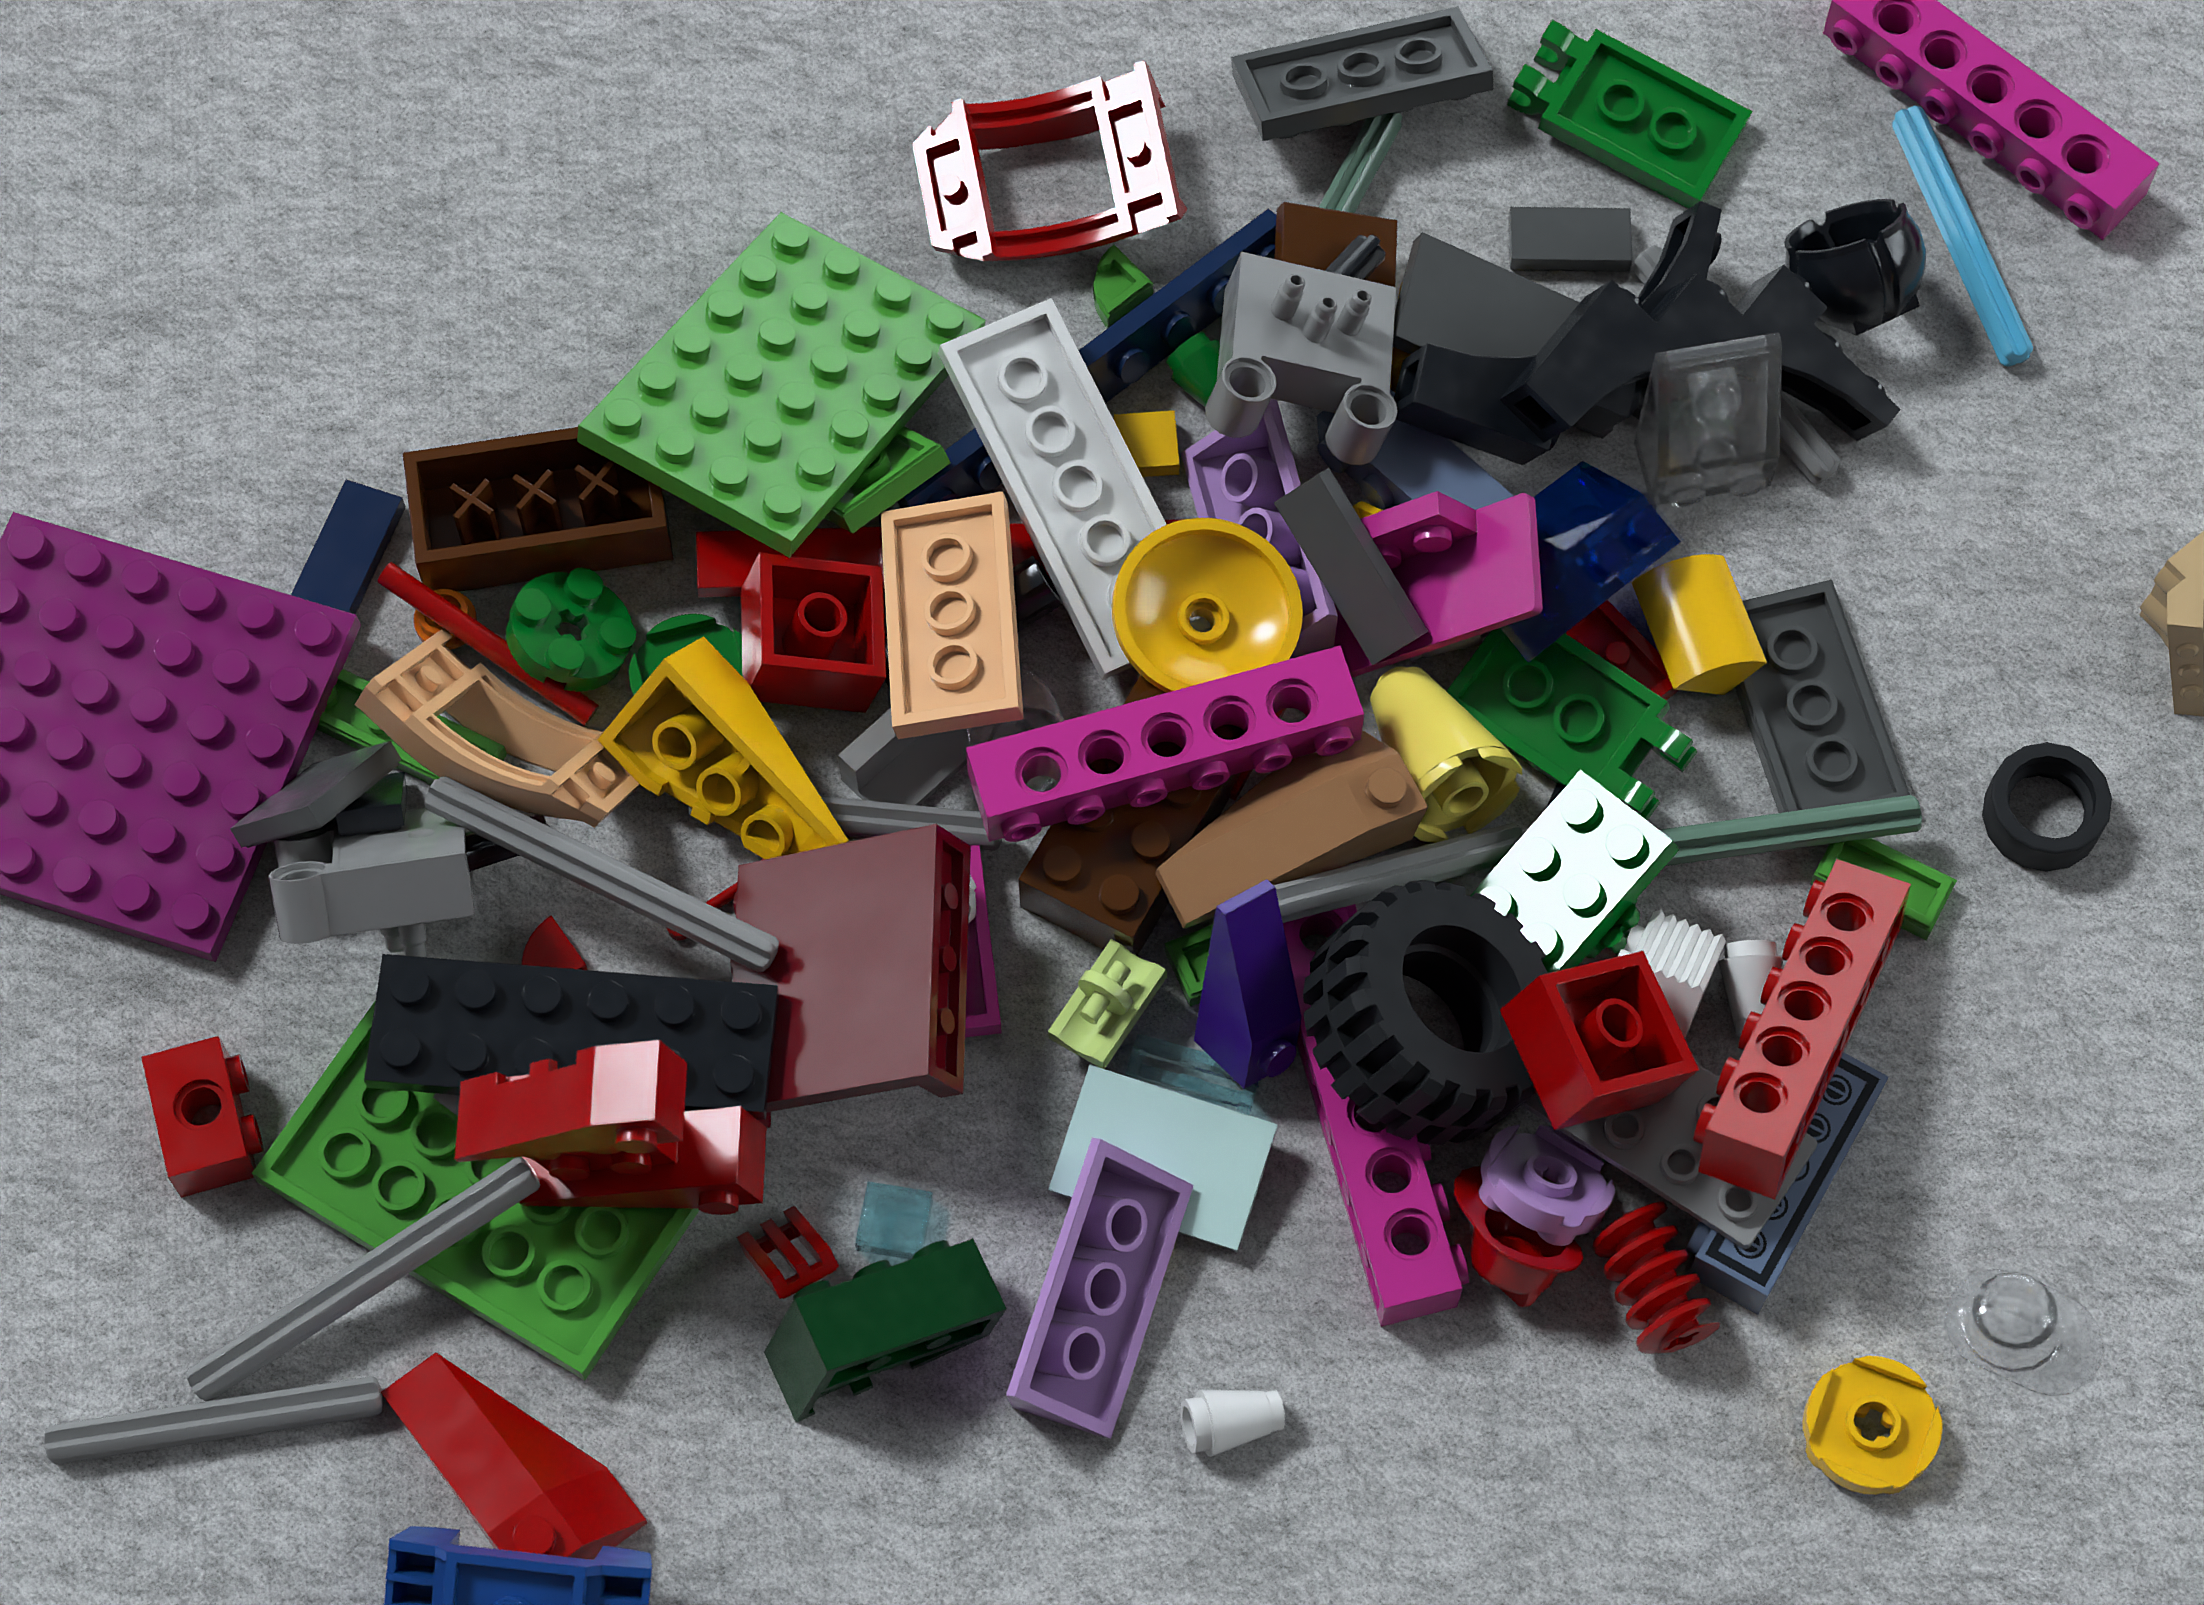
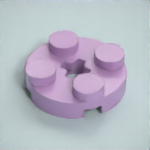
[1479,1125,1615,1246]

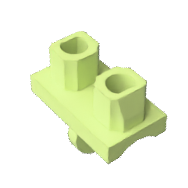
[1048,939,1167,1069]

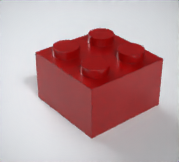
[741,552,886,713]
[1500,951,1699,1130]

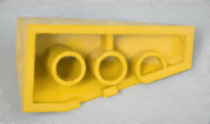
[597,636,849,859]

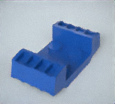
[383,1526,652,1605]

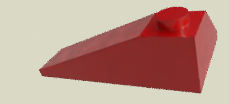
[381,1352,647,1560]

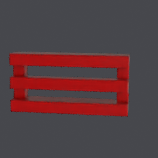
[736,1206,840,1300]

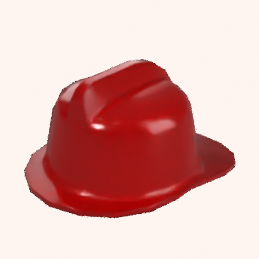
[1454,1166,1583,1307]

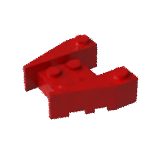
[455,1040,767,1215]

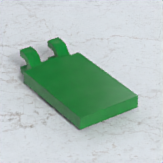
[1507,19,1753,209]
[1447,615,1697,820]

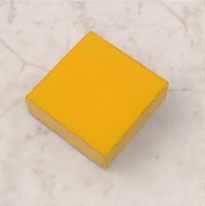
[1113,410,1180,477]

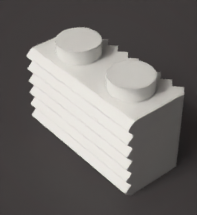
[1618,909,1726,1038]

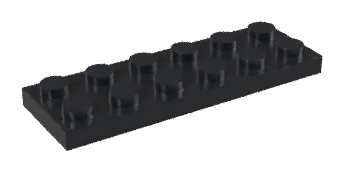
[364,954,779,1120]

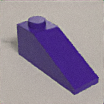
[1194,879,1302,1089]

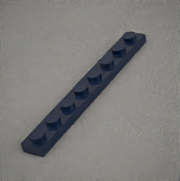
[898,209,1276,509]

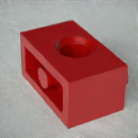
[141,1036,264,1198]

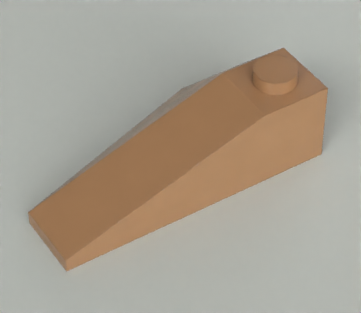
[1155,730,1428,929]

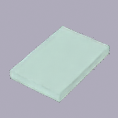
[1048,1065,1278,1252]

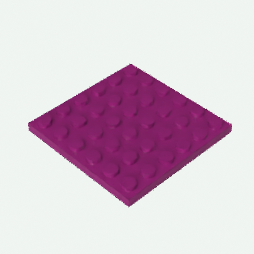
[0,512,361,962]

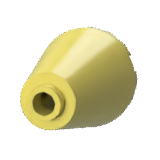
[1370,666,1522,843]

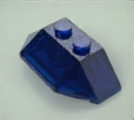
[1501,460,1684,662]

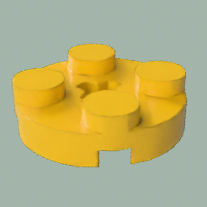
[1802,1356,1942,1495]

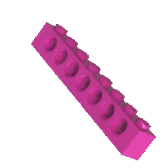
[1283,904,1469,1327]

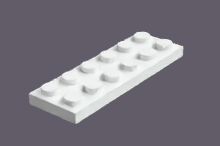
[938,298,1211,680]

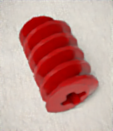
[1593,1201,1721,1354]

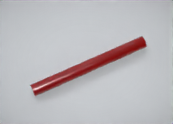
[377,562,599,726]

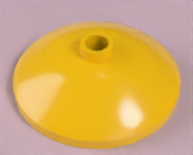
[1111,518,1303,693]

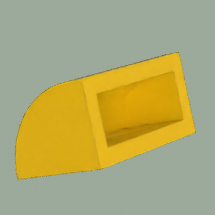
[1631,554,1767,695]

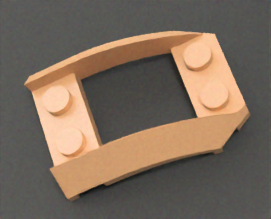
[354,628,640,828]

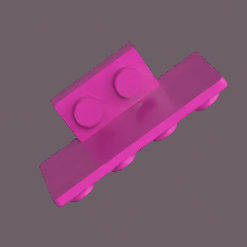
[1334,491,1543,678]

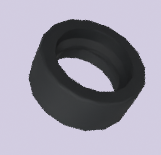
[1982,742,2112,872]

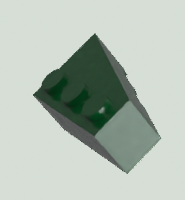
[764,1239,1007,1423]

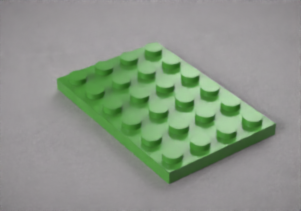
[577,212,986,558]
[252,1000,699,1381]

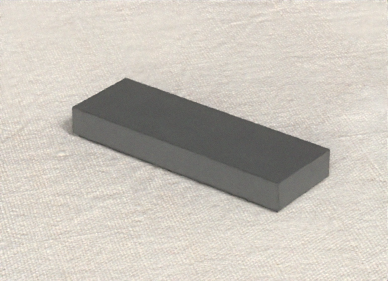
[1274,468,1428,665]

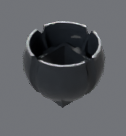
[1784,199,1926,336]

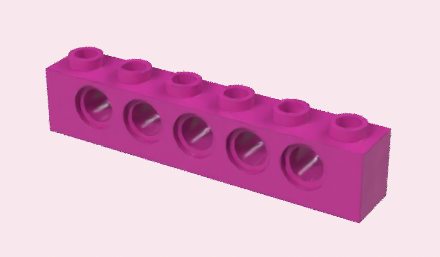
[1823,0,2160,240]
[966,645,1364,842]

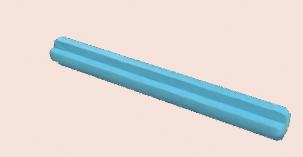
[1892,105,2033,367]

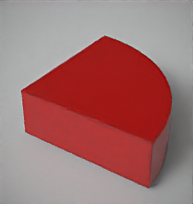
[521,916,588,970]

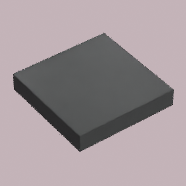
[230,741,402,848]

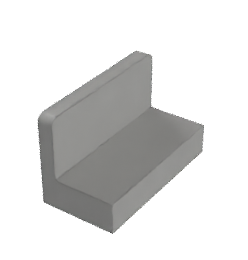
[838,708,982,806]

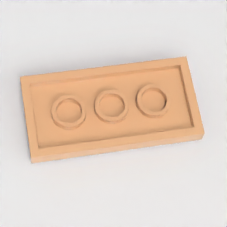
[881,491,1024,739]

